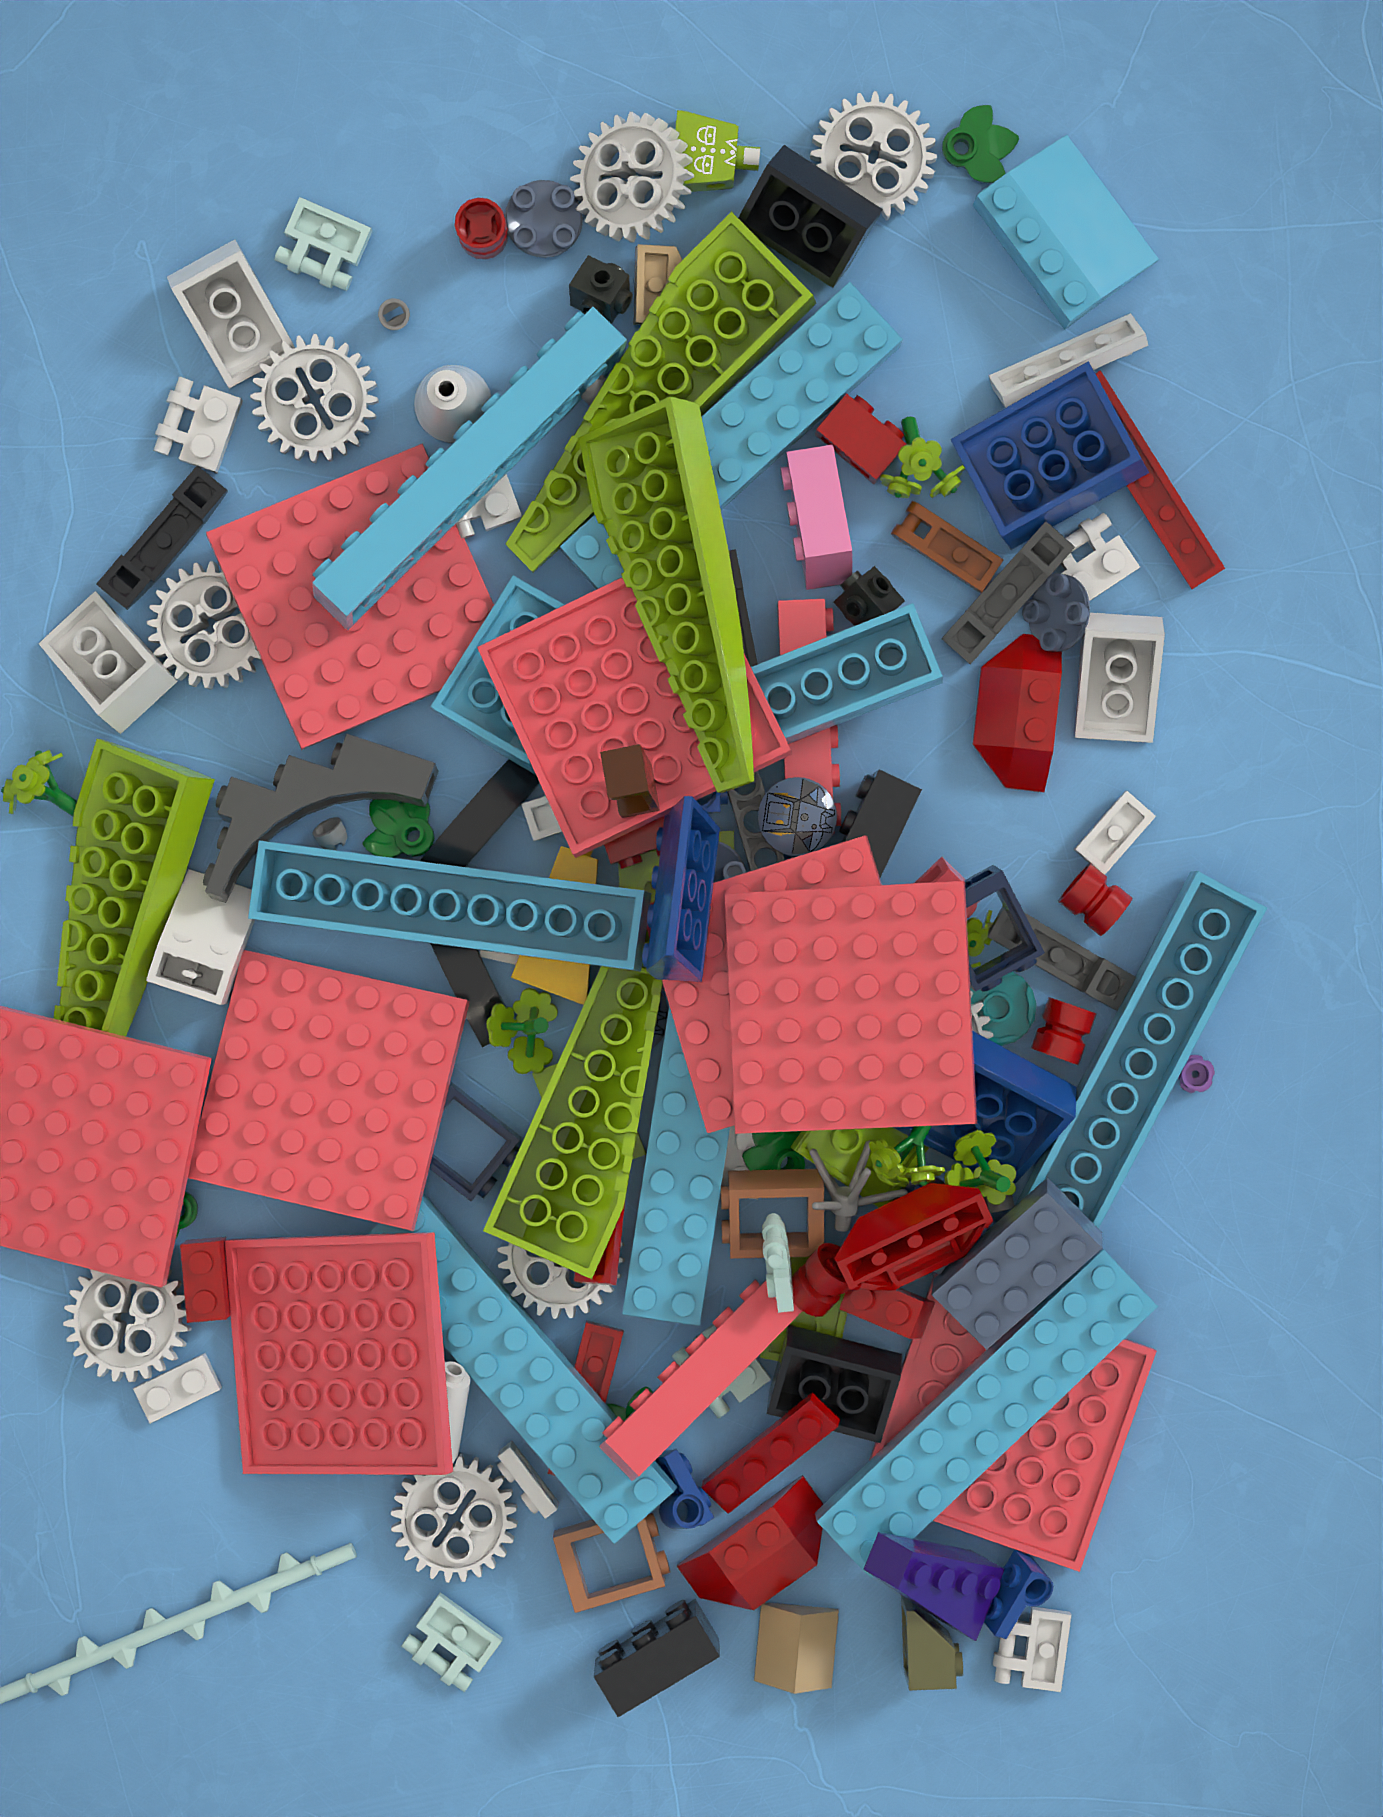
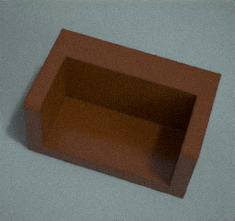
[600,744,660,818]

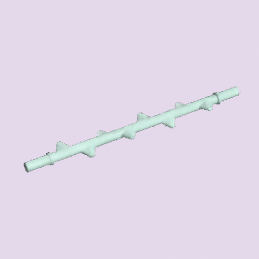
[0,1543,357,1704]

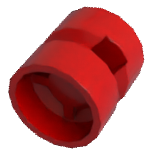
[455,198,508,260]
[1058,863,1133,936]
[1031,997,1097,1065]
[792,1243,849,1317]

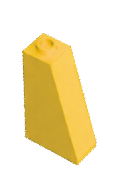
[511,846,599,1005]

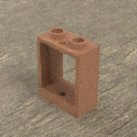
[721,1169,824,1259]
[553,1513,671,1613]

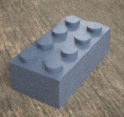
[931,1177,1102,1350]

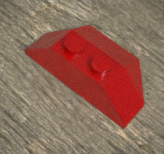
[972,634,1062,792]
[834,1183,993,1291]
[677,1475,823,1610]

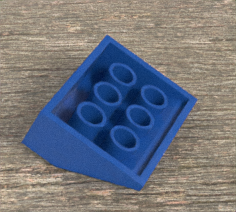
[950,361,1149,550]
[642,796,720,982]
[893,1031,1077,1184]

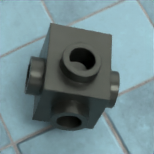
[569,255,633,324]
[833,566,905,626]

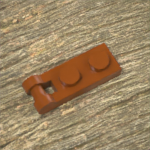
[891,501,1004,593]

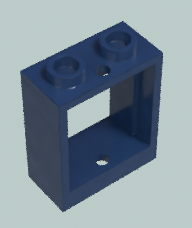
[964,865,1045,992]
[429,1081,522,1201]

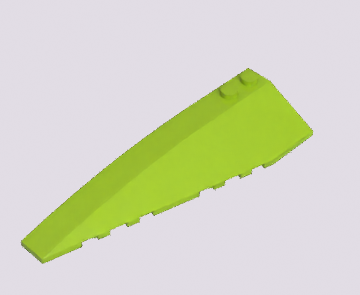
[506,211,817,573]
[578,396,754,793]
[53,739,215,1037]
[483,870,663,1279]

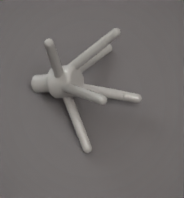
[809,1141,907,1232]

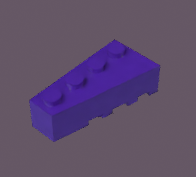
[863,1532,1005,1641]

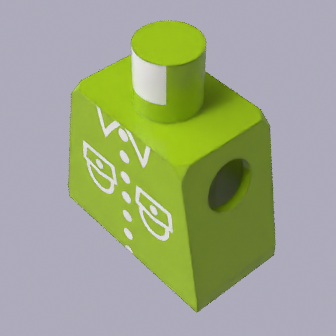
[675,110,760,192]

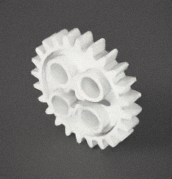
[810,91,937,220]
[570,112,694,243]
[250,334,379,463]
[147,561,261,689]
[497,1242,625,1319]
[63,1269,191,1382]
[391,1453,518,1583]

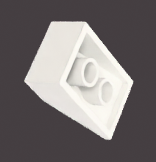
[167,240,295,389]
[38,591,178,734]
[1075,613,1165,743]

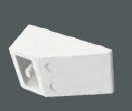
[146,869,254,1005]

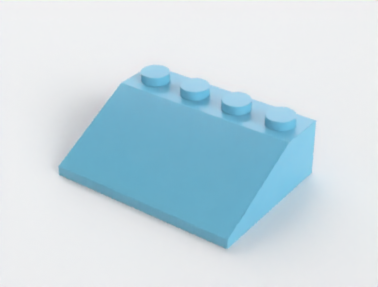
[973,135,1159,330]
[430,575,565,774]

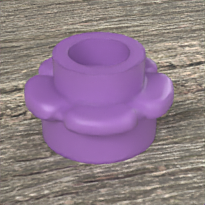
[1178,1055,1215,1093]

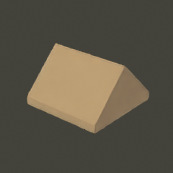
[754,1602,839,1694]

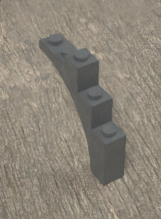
[203,733,438,903]

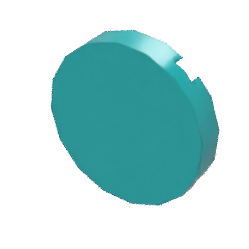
[970,972,1037,1046]

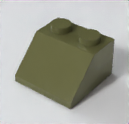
[901,1595,963,1691]

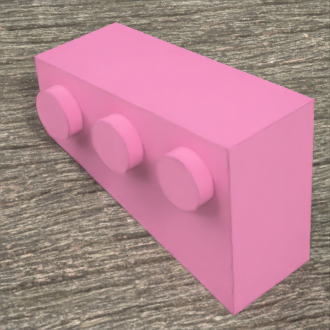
[780,445,852,590]

